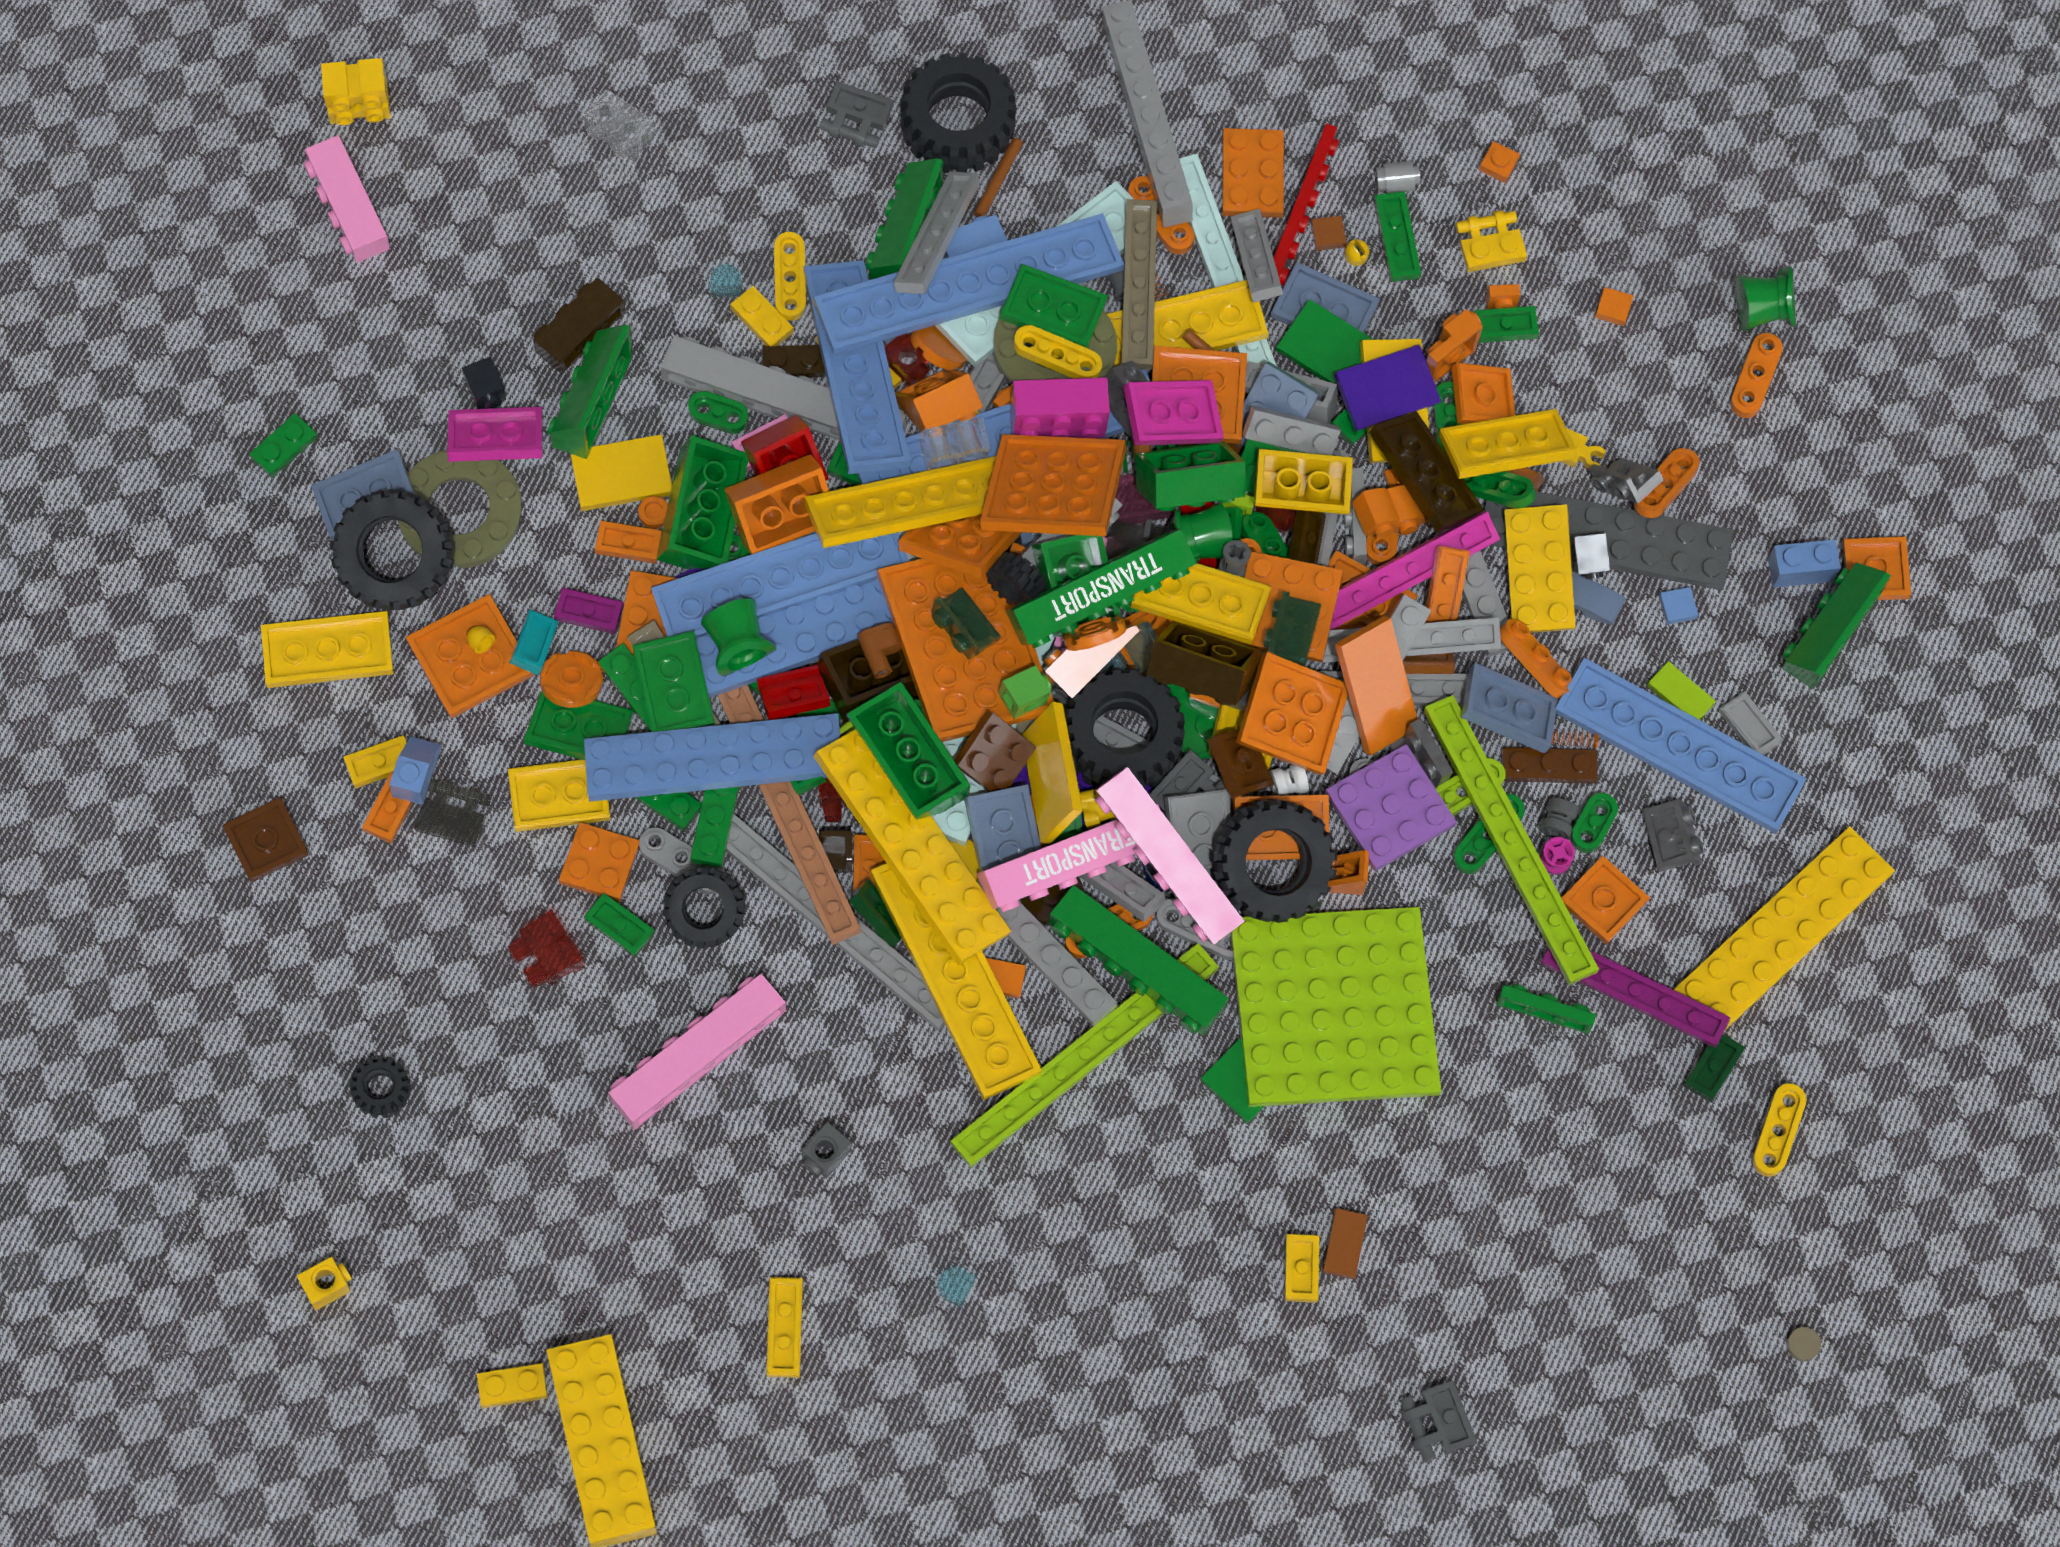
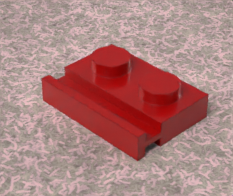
[757,665,830,720]

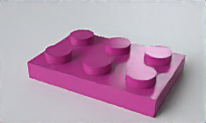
[1123,380,1224,445]
[447,407,543,462]

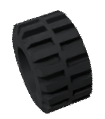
[663,866,746,949]

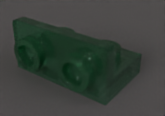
[931,587,1000,660]
[1264,591,1321,667]

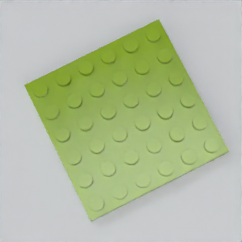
[1230,907,1441,1107]

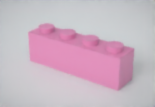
[303,135,390,263]

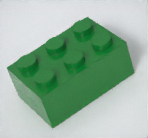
[1135,441,1246,511]
[1031,535,1121,637]

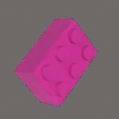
[1010,378,1110,439]

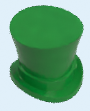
[1736,266,1796,332]
[1170,503,1233,563]
[701,598,777,676]

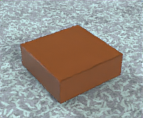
[1311,216,1347,251]

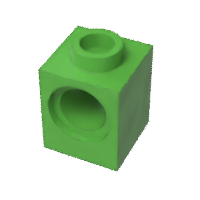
[998,665,1051,719]

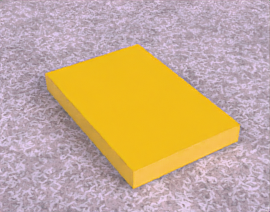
[571,434,672,511]
[508,759,611,832]

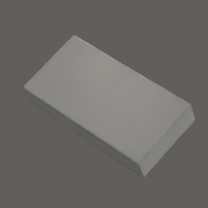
[1718,691,1783,755]

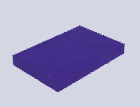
[1334,345,1441,432]

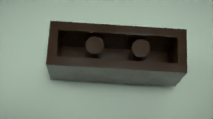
[533,277,626,375]

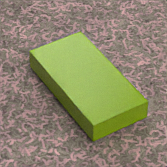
[1647,661,1716,720]

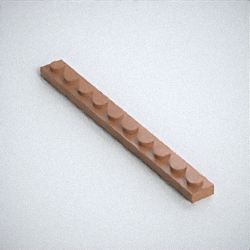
[717,685,862,945]

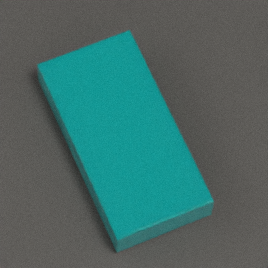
[509,609,559,675]

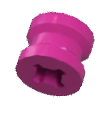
[1540,837,1575,875]

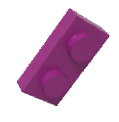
[554,588,624,635]

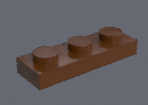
[1501,748,1598,784]

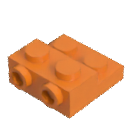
[1426,309,1483,383]

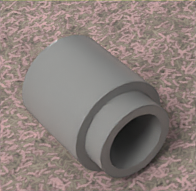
[1376,161,1421,194]

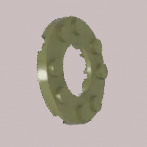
[993,310,1117,384]
[398,449,522,569]

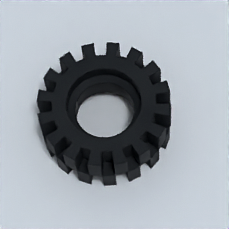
[986,552,1047,606]
[350,1055,411,1119]

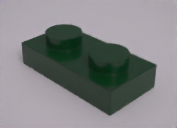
[849,879,902,947]
[1684,1034,1746,1103]

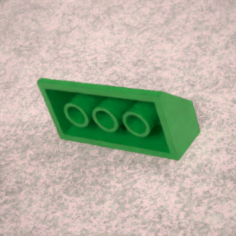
[866,158,943,280]
[548,325,633,459]
[656,435,748,569]
[1782,562,1891,690]
[847,682,970,820]

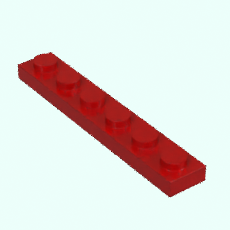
[1274,123,1340,286]

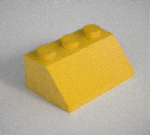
[1254,449,1353,515]

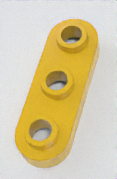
[774,232,806,321]
[1013,325,1102,379]
[1752,1083,1806,1177]

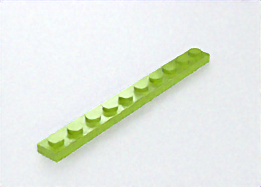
[1424,695,1599,985]
[950,943,1219,1168]

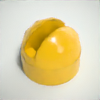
[1344,239,1369,266]
[467,626,495,654]

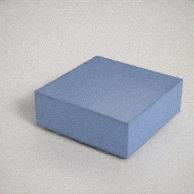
[1659,587,1698,625]

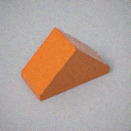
[1327,850,1369,895]

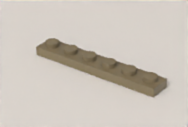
[1121,199,1157,370]

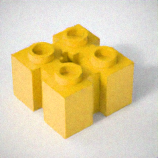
[321,58,391,125]

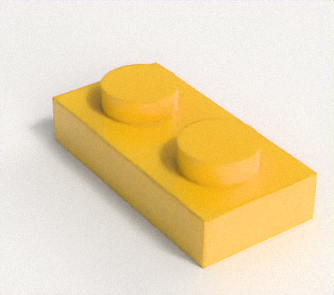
[730,286,794,347]
[343,735,406,789]
[1284,1234,1319,1303]
[477,1363,548,1408]

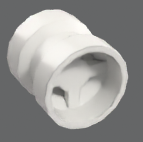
[1269,764,1309,796]

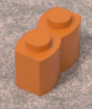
[1352,485,1425,539]

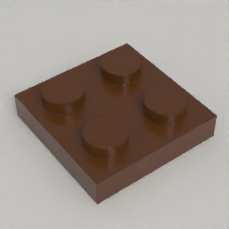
[954,711,1036,792]
[1207,729,1275,799]
[222,797,309,883]

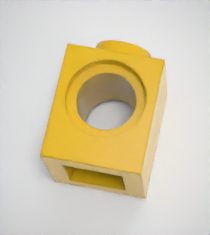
[297,1257,352,1311]

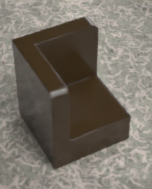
[820,831,852,873]

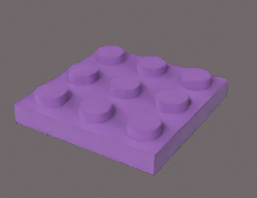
[1325,744,1457,872]

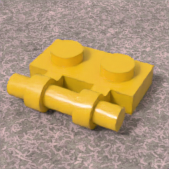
[1455,210,1527,273]

